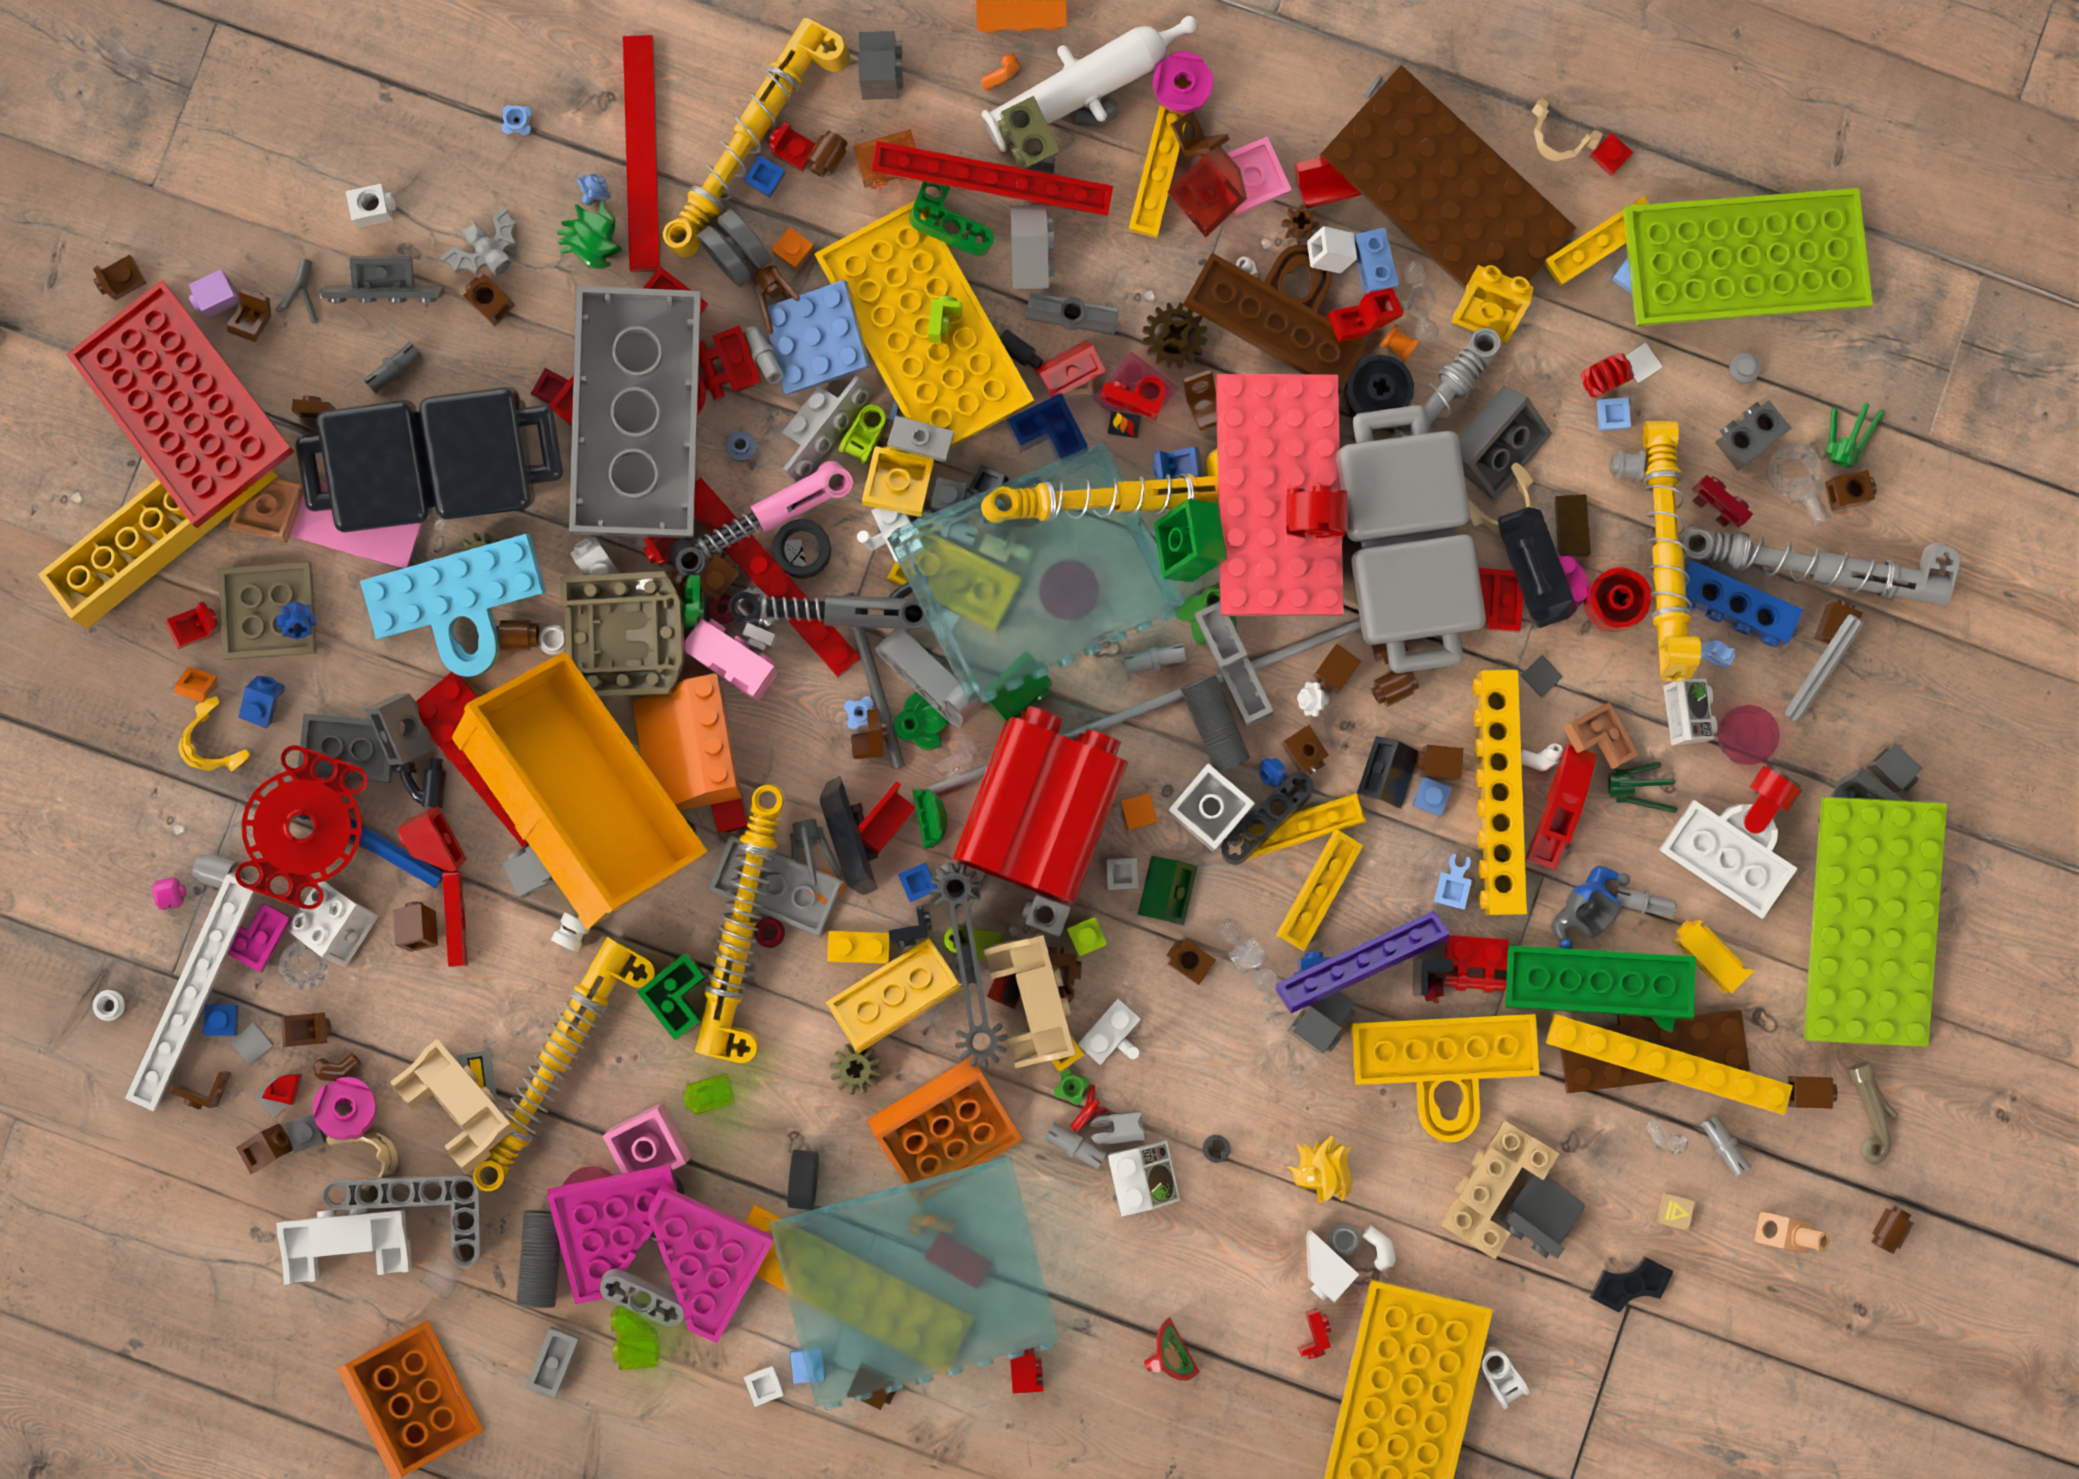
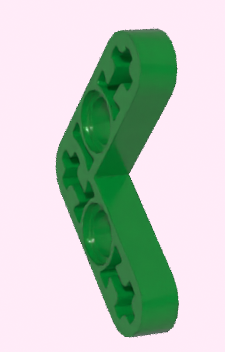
[909,153,994,256]

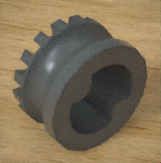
[1202,1135,1231,1163]

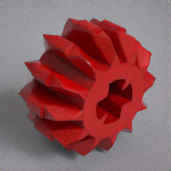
[1580,353,1634,398]

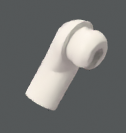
[1521,743,1564,771]
[1362,1225,1396,1271]

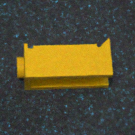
[1673,919,1755,994]

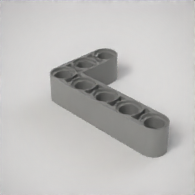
[322,1174,480,1267]

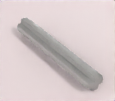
[1785,614,1863,722]

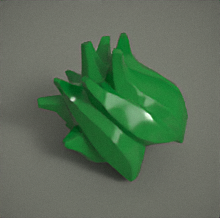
[557,202,622,269]

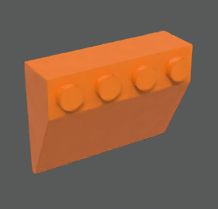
[632,673,741,811]
[867,1056,1023,1204]
[337,1320,484,1479]

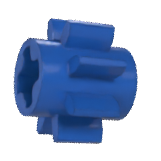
[276,601,317,640]

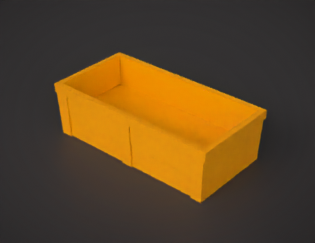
[452,651,708,930]

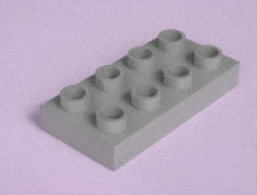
[569,286,701,539]

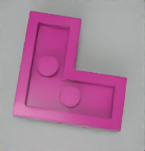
[227,903,292,972]

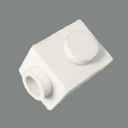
[570,537,619,575]

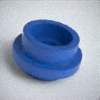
[1259,758,1286,788]

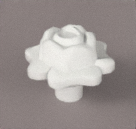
[1297,681,1329,717]

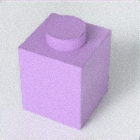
[189,269,240,318]

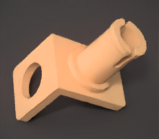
[1755,1212,1830,1253]

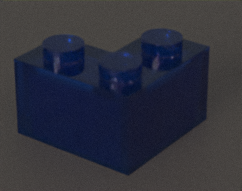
[1007,393,1088,466]

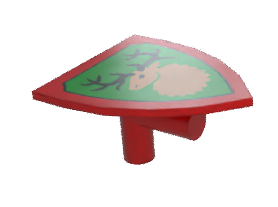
[1144,1317,1200,1381]

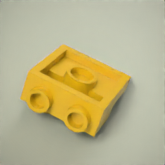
[1452,265,1534,344]
[862,446,934,517]

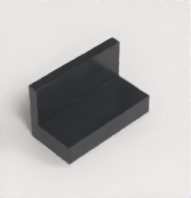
[1357,736,1418,809]
[1413,958,1453,996]

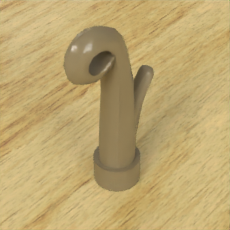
[1847,1062,1898,1165]

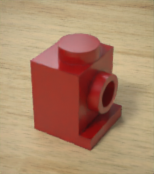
[1010,1345,1044,1394]

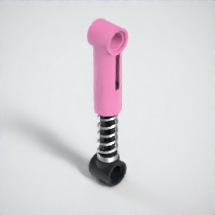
[669,461,853,576]

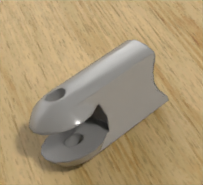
[1090,1111,1145,1145]

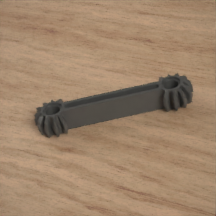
[929,862,1008,1068]

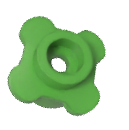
[1054,1069,1089,1105]

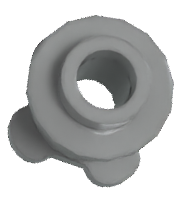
[1610,450,1646,483]

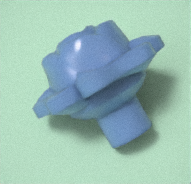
[577,173,611,206]

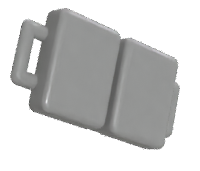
[1336,405,1486,673]

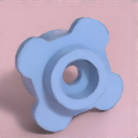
[501,105,532,136]
[844,696,873,730]

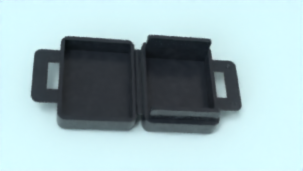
[295,387,563,533]

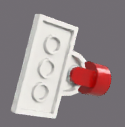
[1659,765,1802,919]

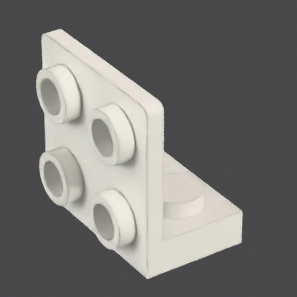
[287,881,379,968]

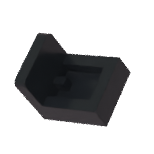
[889,906,932,948]

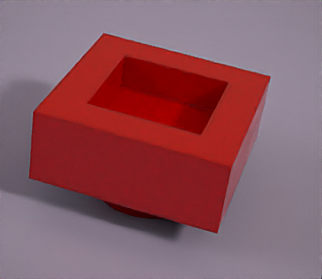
[1589,132,1633,176]

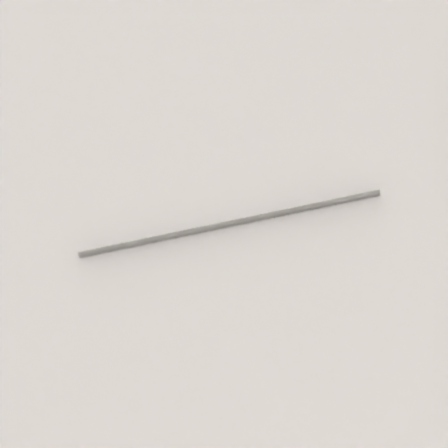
[927,619,1361,794]

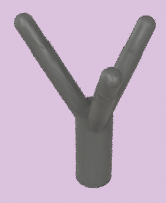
[275,259,317,323]

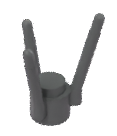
[790,819,842,886]

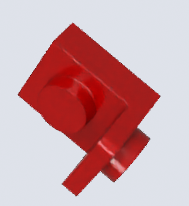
[768,122,816,172]

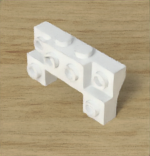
[276,1209,412,1285]

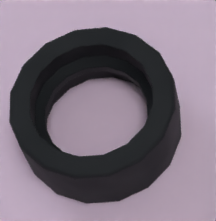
[773,519,831,579]
[787,1149,819,1210]

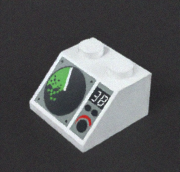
[1663,679,1717,746]
[1107,1140,1180,1216]

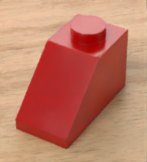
[397,806,467,872]

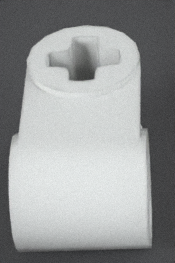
[1479,1346,1530,1410]

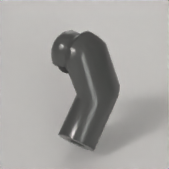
[1075,98,1118,128]

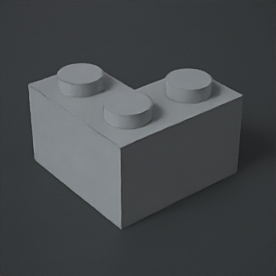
[1010,205,1054,289]
[502,846,555,898]

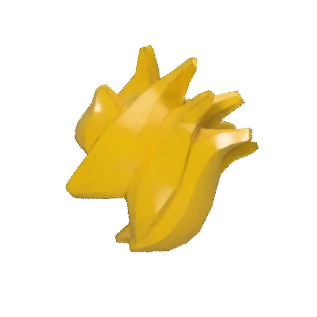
[1287,1135,1353,1203]

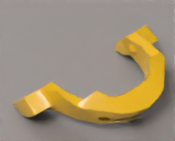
[178,696,251,771]

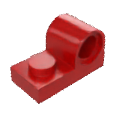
[1100,376,1166,421]

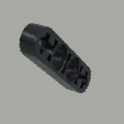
[1221,772,1314,865]

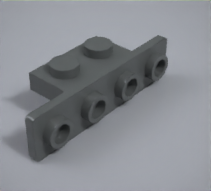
[319,256,445,303]

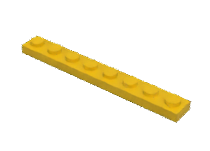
[1545,1014,1793,1115]

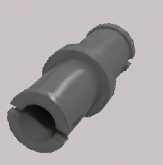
[363,341,422,394]

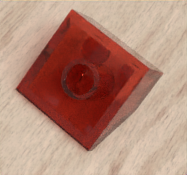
[1167,146,1248,238]

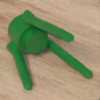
[1826,403,1885,468]

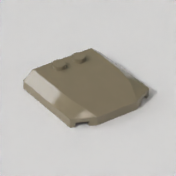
[560,571,685,698]

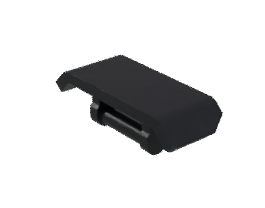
[1498,507,1577,628]
[819,776,879,895]

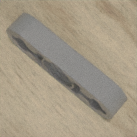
[600,1269,684,1327]

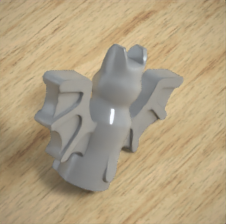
[440,207,517,276]

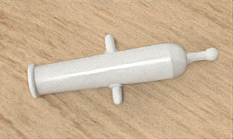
[981,16,1198,153]

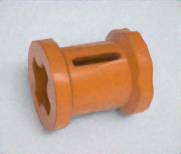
[1380,324,1420,363]

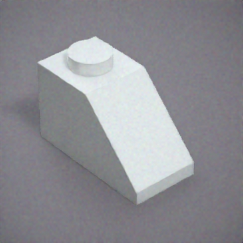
[1306,1230,1359,1302]

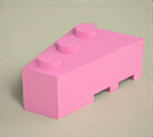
[684,618,779,702]

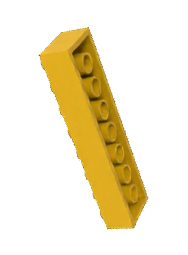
[38,469,278,629]

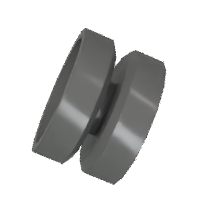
[697,209,772,287]

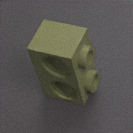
[997,95,1060,169]

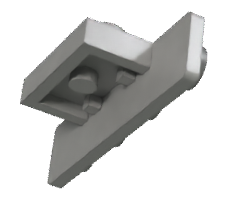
[782,375,873,482]

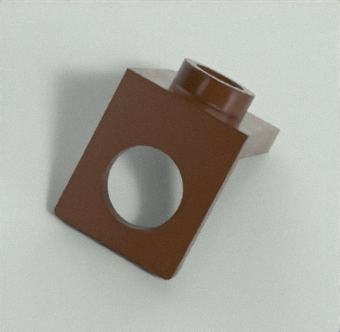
[1171,111,1230,158]
[1183,370,1217,431]
[171,1071,231,1109]

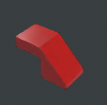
[1328,288,1404,342]

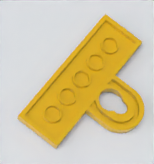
[1351,1014,1540,1142]

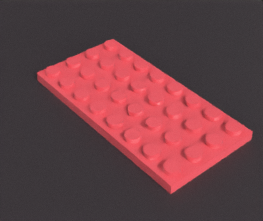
[1216,374,1344,616]

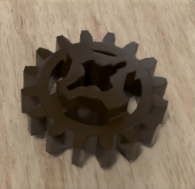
[1142,302,1207,369]

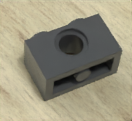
[365,693,433,765]

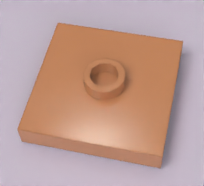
[228,478,303,543]

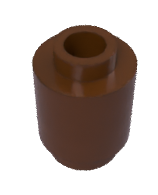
[806,130,848,178]
[496,620,540,650]
[1371,671,1419,707]
[1871,1206,1914,1254]

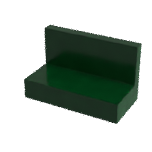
[1137,855,1198,926]

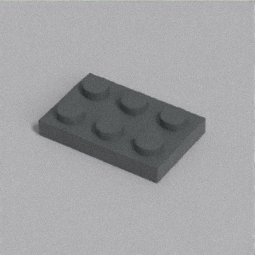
[298,714,393,783]

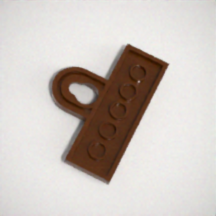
[1183,244,1368,394]
[1560,1010,1750,1093]

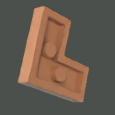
[1563,702,1639,769]

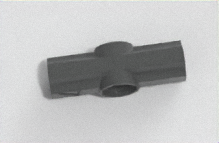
[1026,292,1119,335]

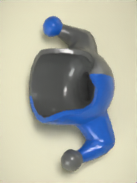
[1551,866,1631,949]

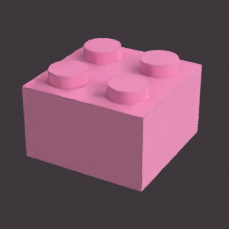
[603,1101,692,1174]

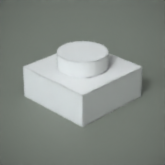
[743,623,778,651]
[744,1365,785,1407]

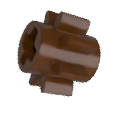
[1281,204,1320,244]

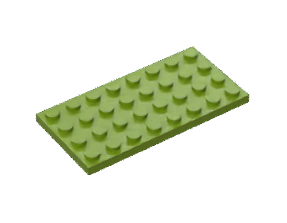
[1623,188,1873,327]
[1803,796,1947,1047]

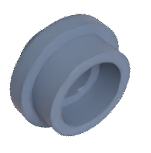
[726,431,756,461]

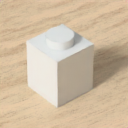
[1307,226,1357,273]

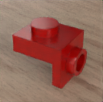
[642,536,682,567]
[165,601,218,649]
[1297,1308,1332,1359]

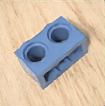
[1354,228,1399,296]

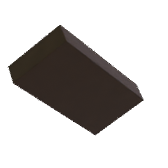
[1555,494,1591,556]

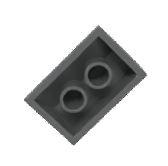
[1458,386,1552,500]

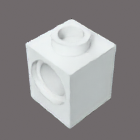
[346,184,396,228]

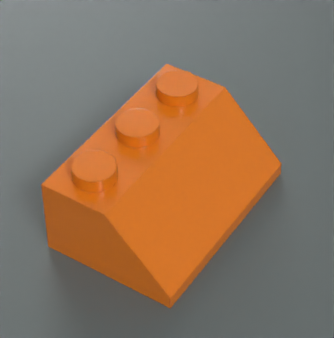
[976,0,1067,33]

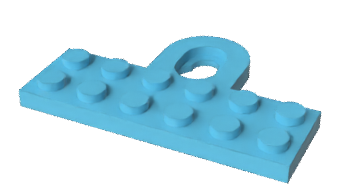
[360,533,547,677]

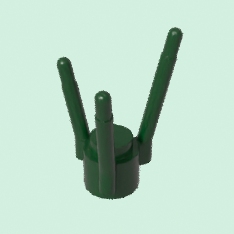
[1608,762,1677,813]

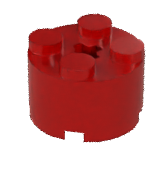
[1286,485,1348,538]
[1584,567,1652,632]

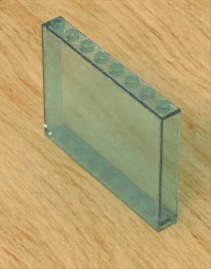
[887,441,1185,704]
[769,1156,1059,1410]

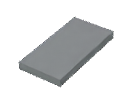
[707,834,844,937]

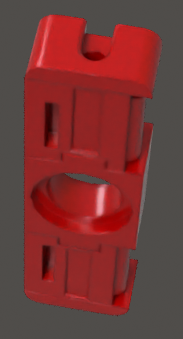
[442,871,468,967]

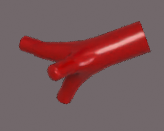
[1070,1085,1107,1134]

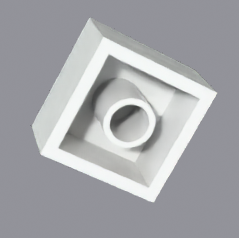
[1167,764,1255,851]

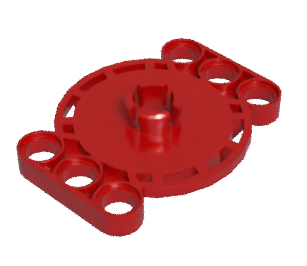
[235,745,369,910]

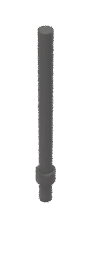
[843,592,905,769]

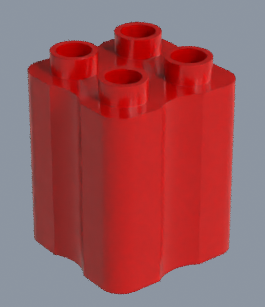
[952,706,1129,903]

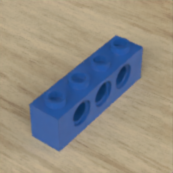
[1684,560,1803,648]

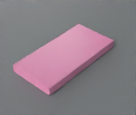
[290,482,423,569]

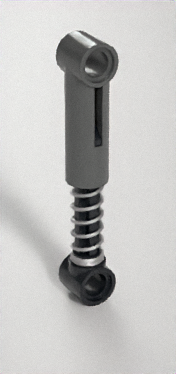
[729,591,929,629]

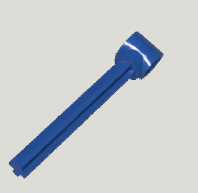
[299,816,443,889]

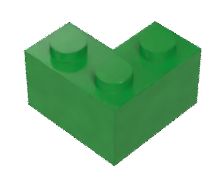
[637,953,708,1040]

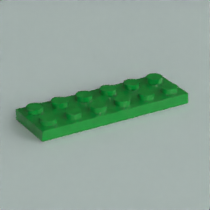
[1505,945,1696,1020]

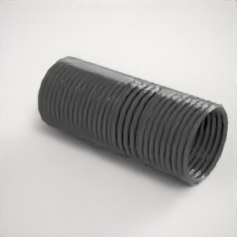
[1180,674,1251,772]
[516,1210,561,1308]

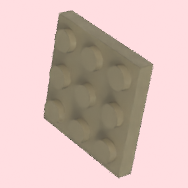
[218,562,317,660]

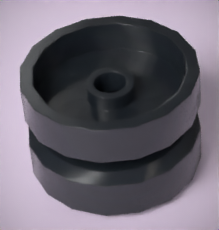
[1343,355,1414,418]

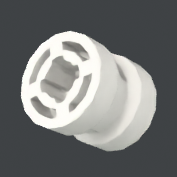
[551,912,591,953]

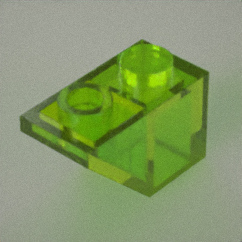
[683,1073,736,1115]
[611,1305,660,1370]

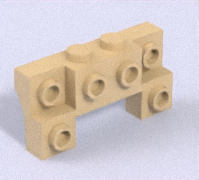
[983,933,1075,1069]
[390,1039,514,1175]
[1440,1120,1560,1259]

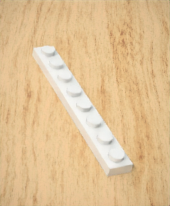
[125,873,255,1111]

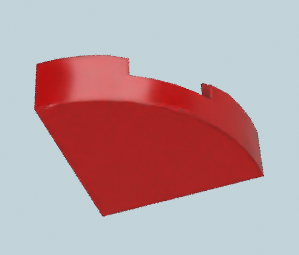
[262,1074,302,1105]

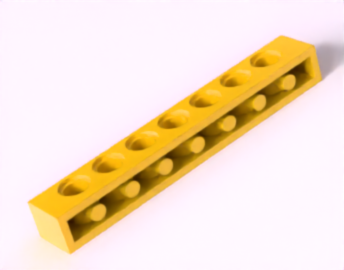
[1472,670,1527,916]

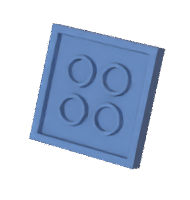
[768,280,871,396]

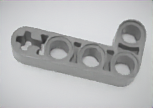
[875,628,984,729]

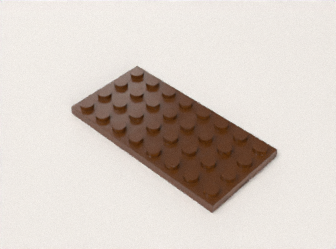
[1320,65,1577,290]

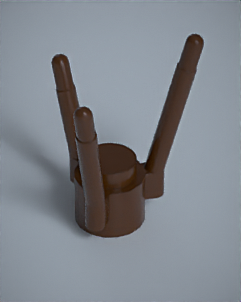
[753,265,800,334]

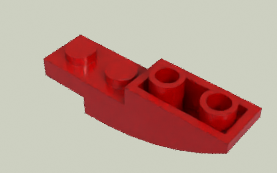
[1525,743,1597,870]

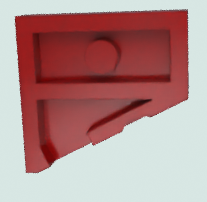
[1478,567,1523,633]

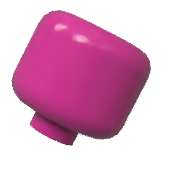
[152,877,187,910]

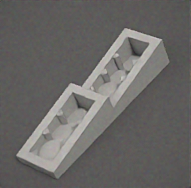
[1194,601,1274,728]

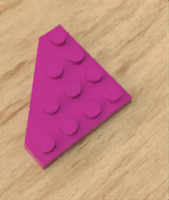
[547,1164,677,1304]
[647,1185,774,1343]

